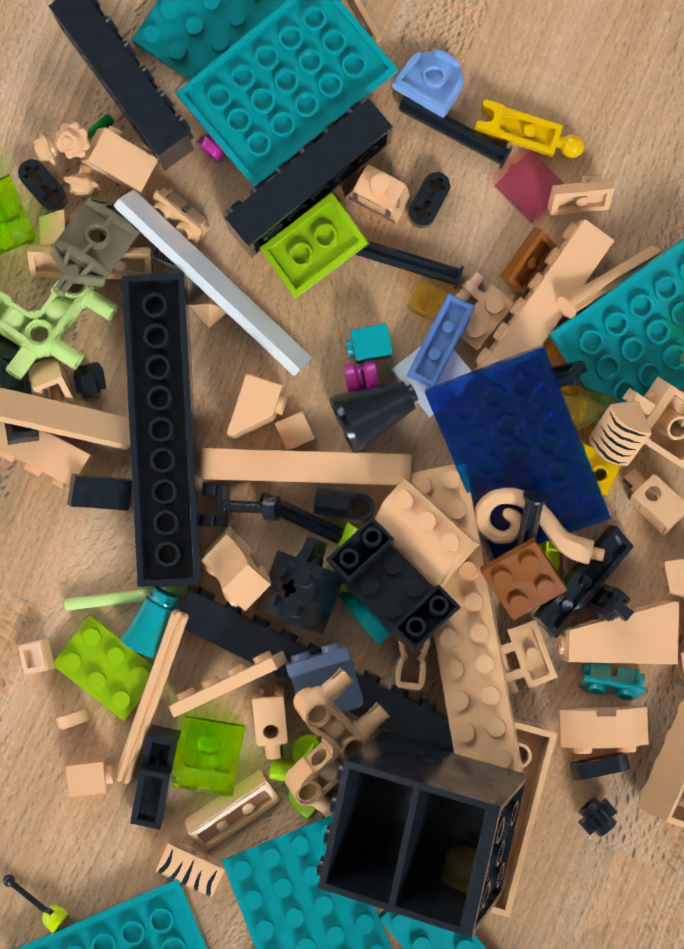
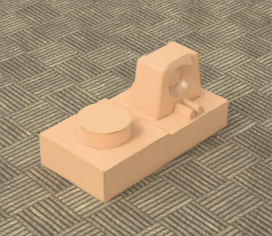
[547,175,615,216]

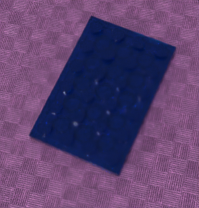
[425,344,611,559]

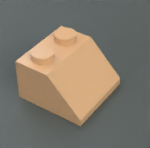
[227,374,288,440]

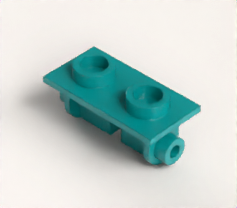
[578,662,646,701]

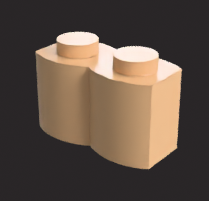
[394,638,430,690]

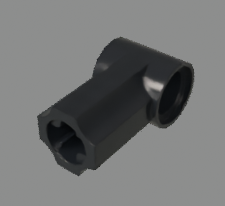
[313,487,375,521]

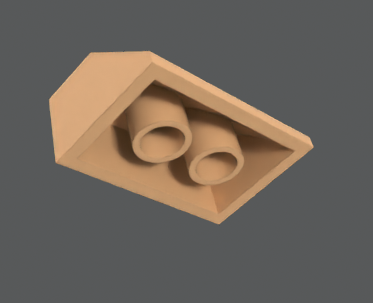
[375,478,480,588]

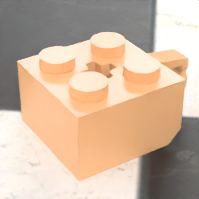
[623,377,684,468]

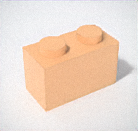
[81,126,158,192]

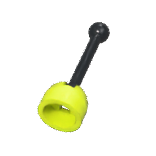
[3,874,70,933]

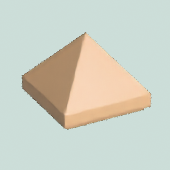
[189,292,227,328]

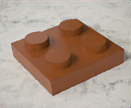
[480,537,567,621]

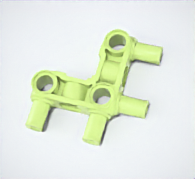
[0,278,118,380]

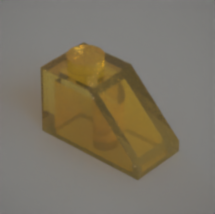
[543,385,618,433]

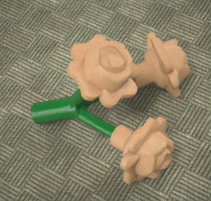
[33,114,114,198]

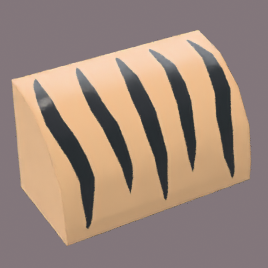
[588,401,652,466]
[155,838,225,898]

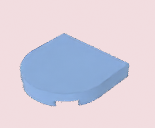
[392,50,464,118]

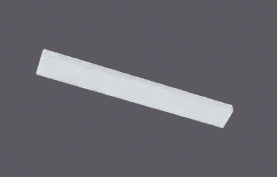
[114,189,312,376]

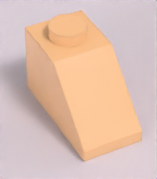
[29,357,79,406]

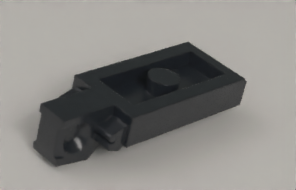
[585,584,634,622]

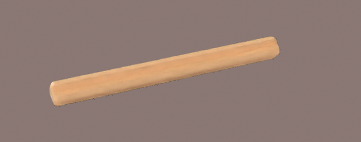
[114,610,188,784]

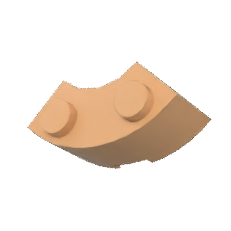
[201,526,271,611]
[560,705,649,754]

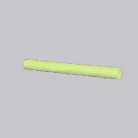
[64,584,188,611]

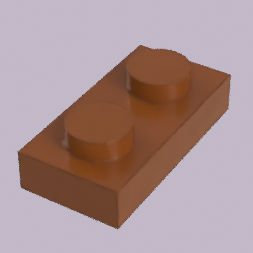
[499,227,557,296]

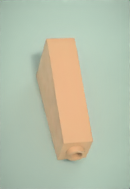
[556,601,679,664]

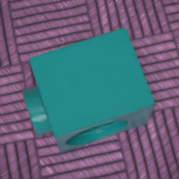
[345,323,393,364]

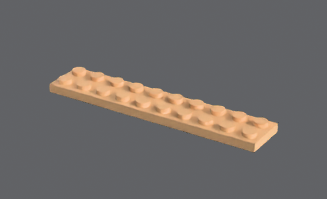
[411,462,523,773]

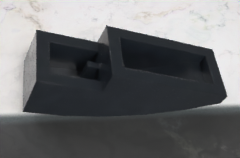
[130,725,182,830]

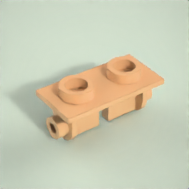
[150,187,211,247]

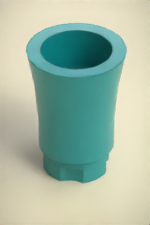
[120,586,180,658]

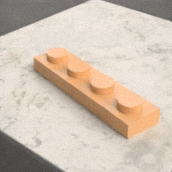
[27,245,154,279]
[168,650,288,717]

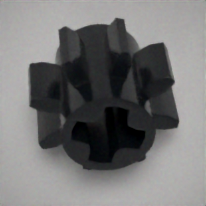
[578,797,617,837]

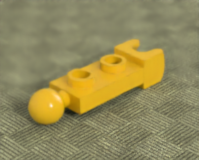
[474,99,584,158]

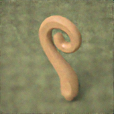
[474,488,605,564]

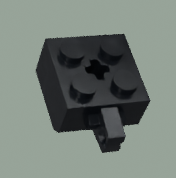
[256,537,342,634]

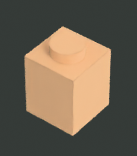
[65,758,115,798]

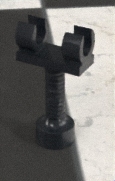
[200,483,282,527]

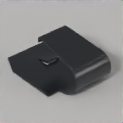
[73,362,107,400]

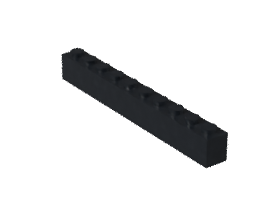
[180,587,454,753]

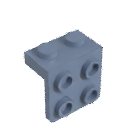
[286,642,363,712]

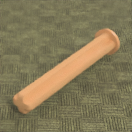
[557,246,661,319]

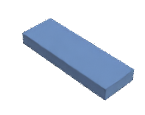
[406,293,476,390]

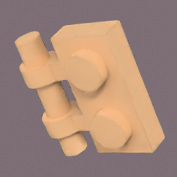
[455,271,515,352]
[499,619,558,695]

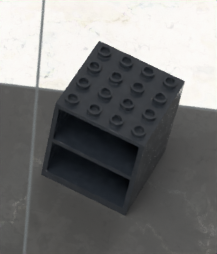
[317,733,528,938]

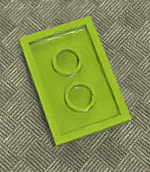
[260,193,370,298]
[54,615,153,721]

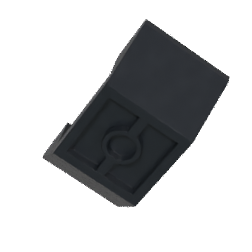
[326,517,461,651]

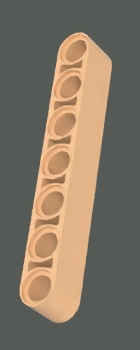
[199,448,412,486]

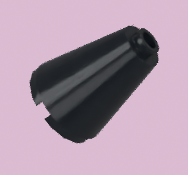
[329,381,418,453]

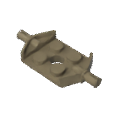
[51,189,141,297]

